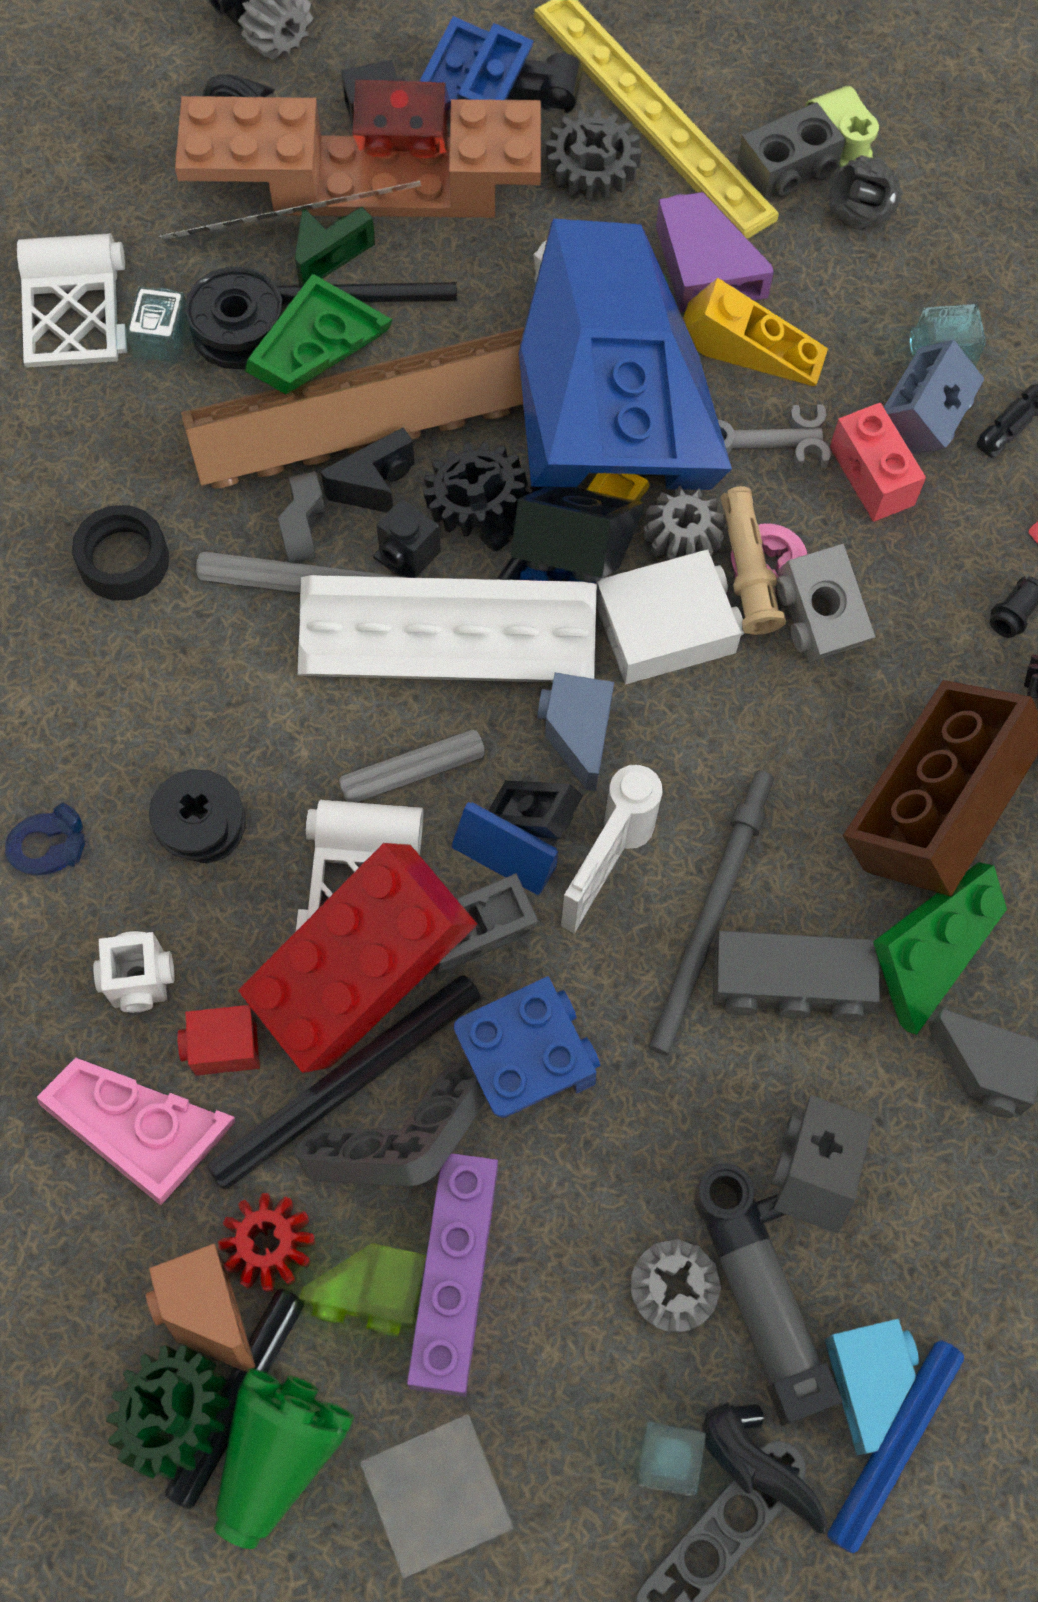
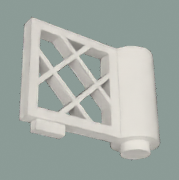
[17,233,127,367]
[561,765,662,934]
[296,800,423,931]

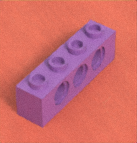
[407,1153,498,1397]

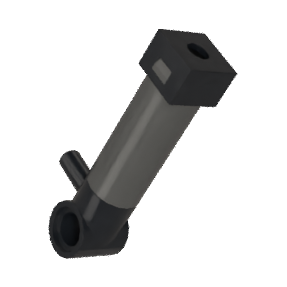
[694,1163,843,1426]

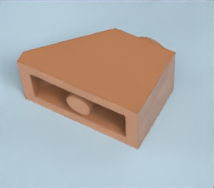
[146,1244,255,1371]

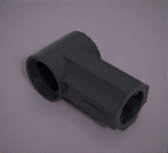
[507,53,583,113]

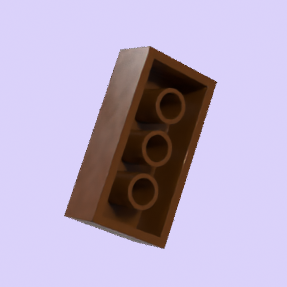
[843,680,1038,896]

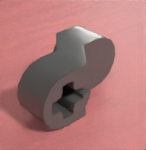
[278,471,325,563]

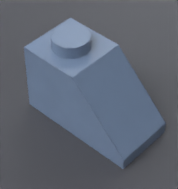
[537,672,614,791]

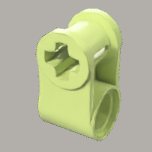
[805,86,879,167]

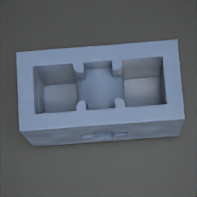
[884,339,984,454]

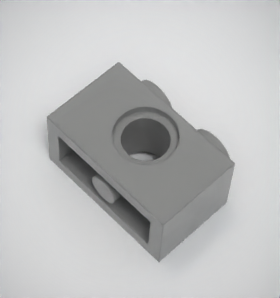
[775,543,875,662]

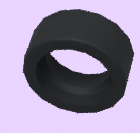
[72,505,169,601]

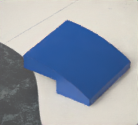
[416,16,533,109]

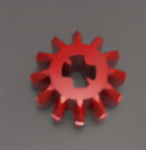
[218,1193,315,1292]

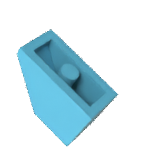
[824,1319,919,1455]

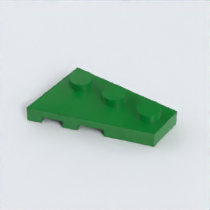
[245,274,393,395]
[873,862,1007,1035]

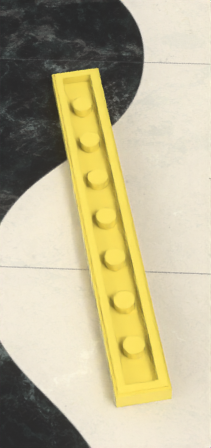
[534,0,779,239]

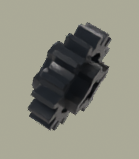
[423,441,528,537]

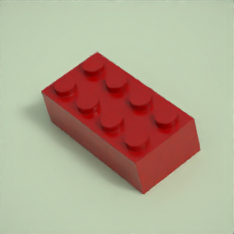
[238,843,478,1073]

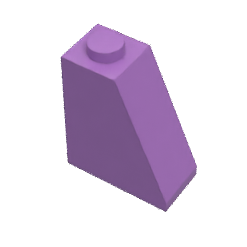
[656,192,774,313]

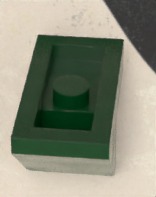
[295,206,375,285]

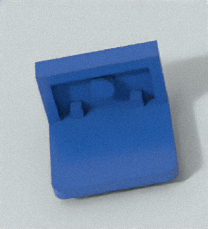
[454,976,601,1118]

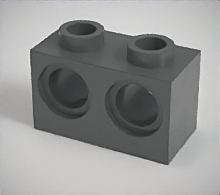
[737,102,845,199]
[434,874,538,975]

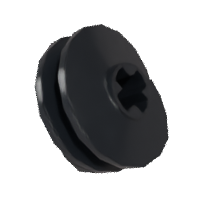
[149,769,246,864]

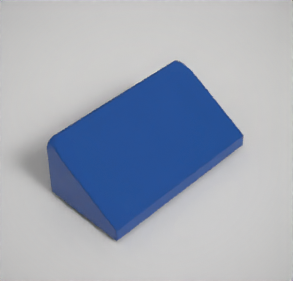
[452,802,558,895]

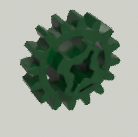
[106,1345,229,1479]

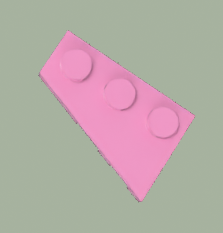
[37,1058,235,1206]

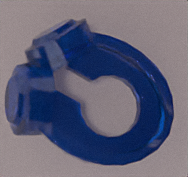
[5,802,86,875]

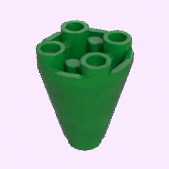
[214,1368,355,1549]

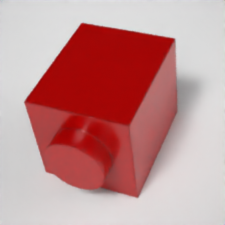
[177,1005,260,1075]

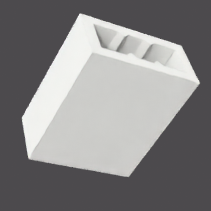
[596,549,744,685]

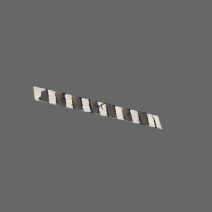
[159,181,422,239]

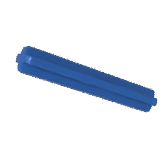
[828,1340,964,1553]

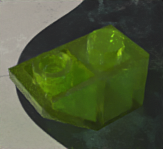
[300,1243,427,1336]

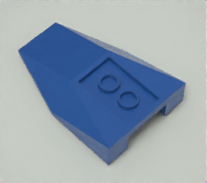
[518,219,732,490]

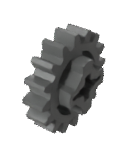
[546,109,642,200]

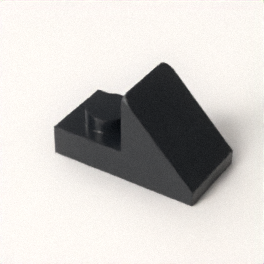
[321,427,415,513]
[488,780,583,846]

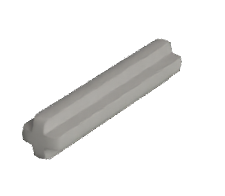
[339,730,484,803]

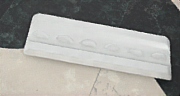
[298,575,597,682]

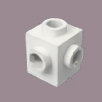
[93,931,175,1013]

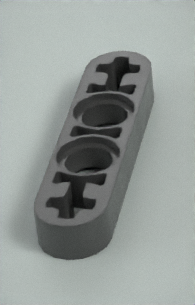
[635,1441,806,1602]

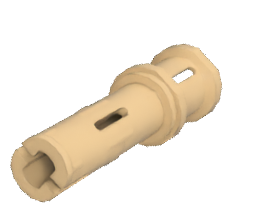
[720,486,786,635]

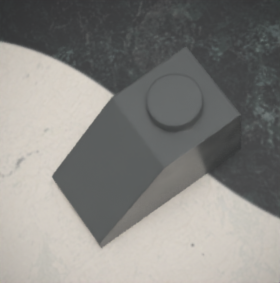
[930,1009,1038,1118]

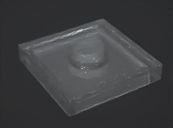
[360,1415,513,1579]

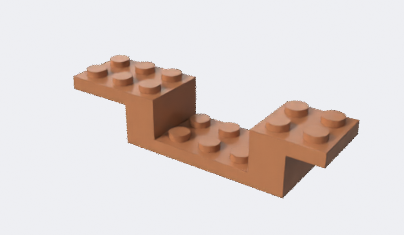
[175,96,541,218]

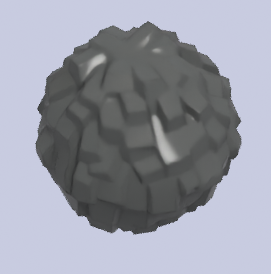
[828,155,902,229]

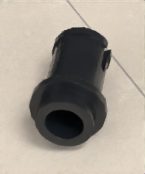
[990,576,1038,638]

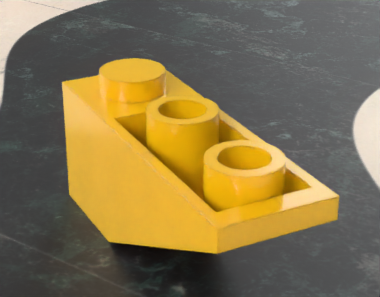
[683,278,828,386]

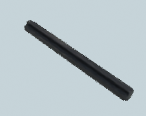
[207,975,481,1189]

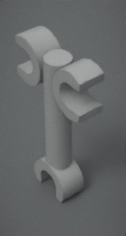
[718,404,831,469]

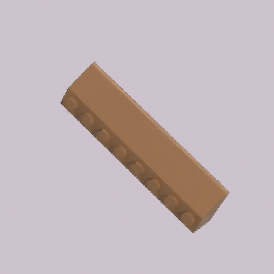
[181,327,524,489]

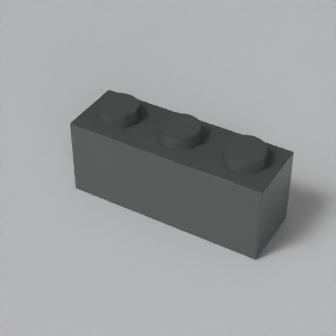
[713,931,879,1022]

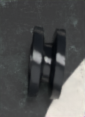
[185,266,283,370]

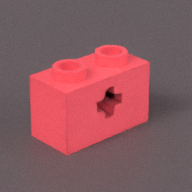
[829,402,926,522]

